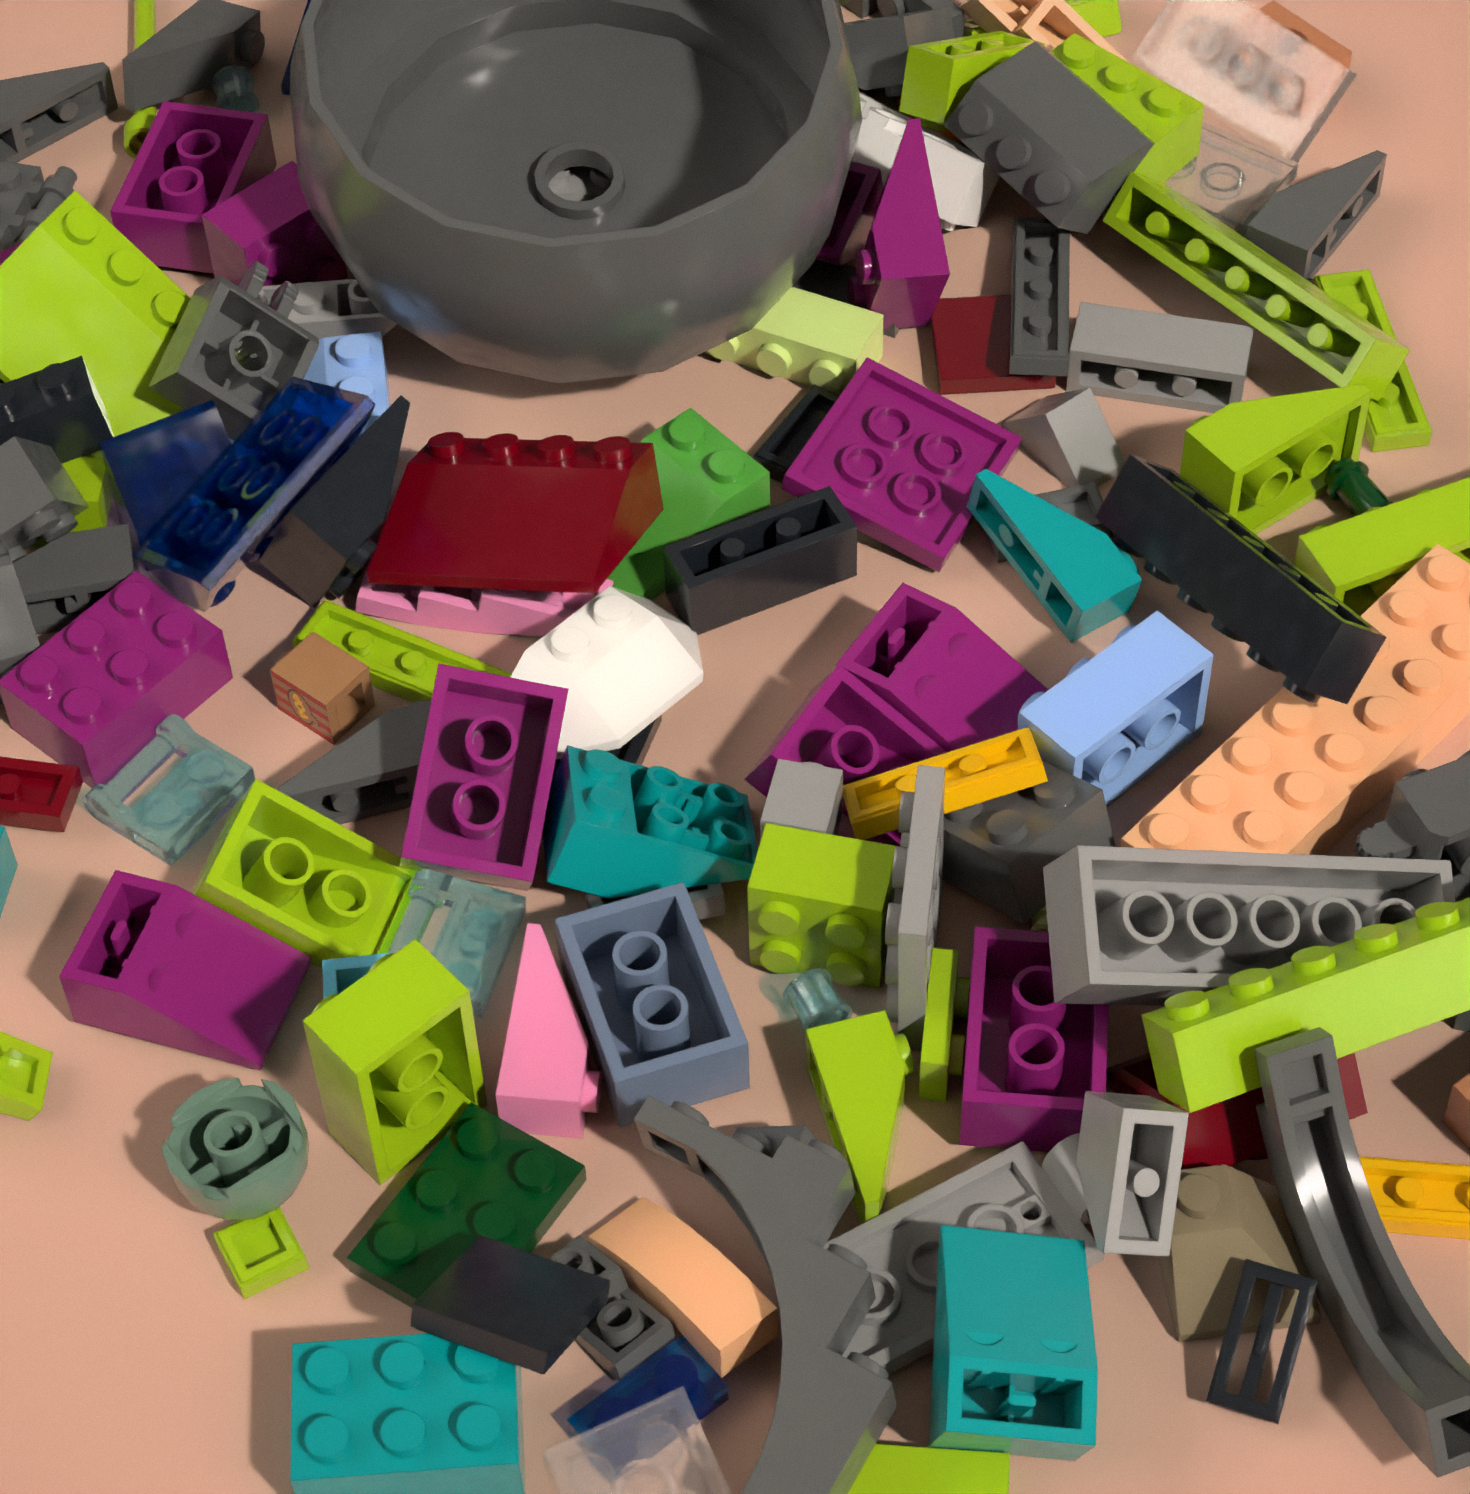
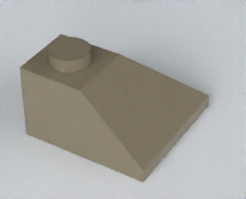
[1157,1164,1322,1342]

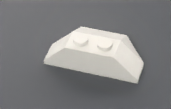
[511,586,703,759]

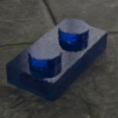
[566,1335,729,1485]

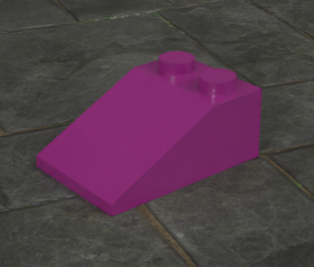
[847,118,950,329]
[744,664,947,847]

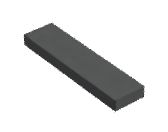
[1009,217,1070,377]

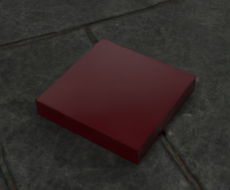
[930,294,1056,395]

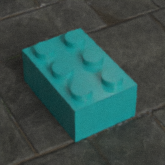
[290,1333,526,1494]

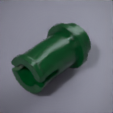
[1324,457,1394,516]

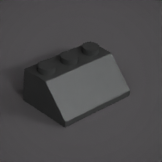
[944,41,1155,234]

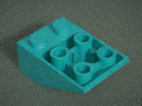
[543,745,758,899]
[928,1225,1098,1461]

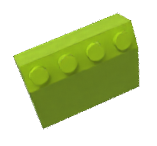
[0,190,193,490]

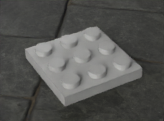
[885,765,945,1051]

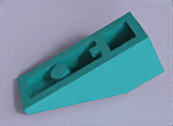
[967,469,1142,643]

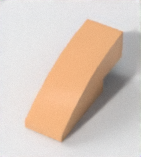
[959,0,1128,62]
[588,1197,778,1378]

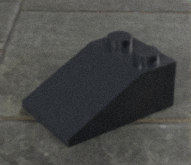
[259,395,410,609]

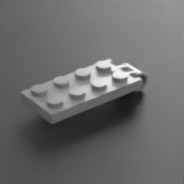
[773,1133,1105,1374]

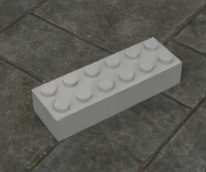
[1043,845,1456,1006]

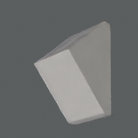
[1003,388,1125,488]

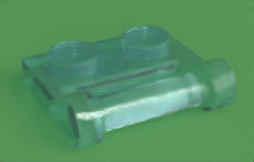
[82,714,255,866]
[387,869,526,1018]

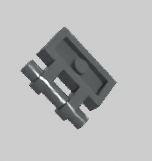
[0,161,77,252]

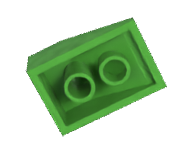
[607,407,770,601]

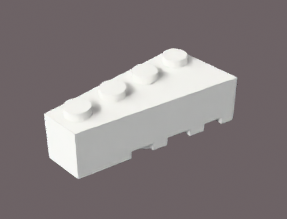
[852,92,1000,231]

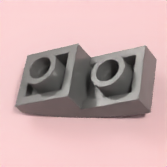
[548,1235,678,1384]

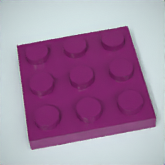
[781,357,1022,572]

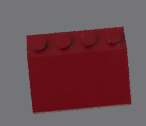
[367,432,664,594]

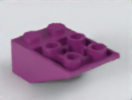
[836,582,1049,752]
[59,870,312,1071]

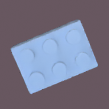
[1018,610,1214,807]

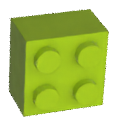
[747,823,896,988]

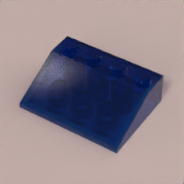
[133,376,375,612]

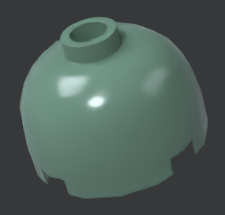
[162,1077,309,1221]

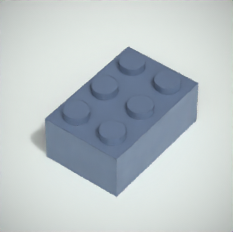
[555,882,750,1127]

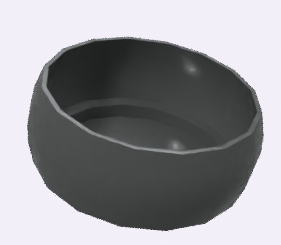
[290,0,862,383]

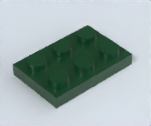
[347,1102,587,1308]

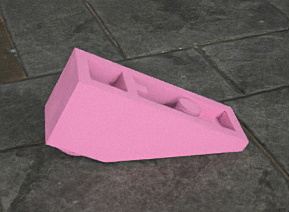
[495,923,602,1139]

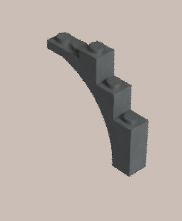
[634,1096,897,1494]

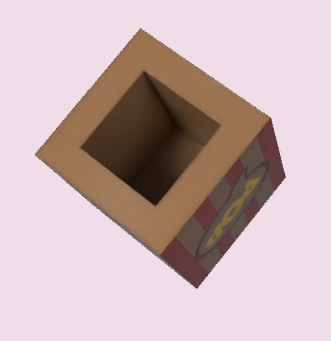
[270,632,375,745]

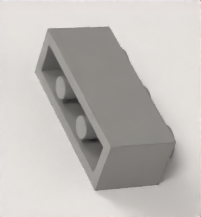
[1066,302,1254,413]

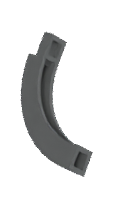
[1254,1027,1470,1478]

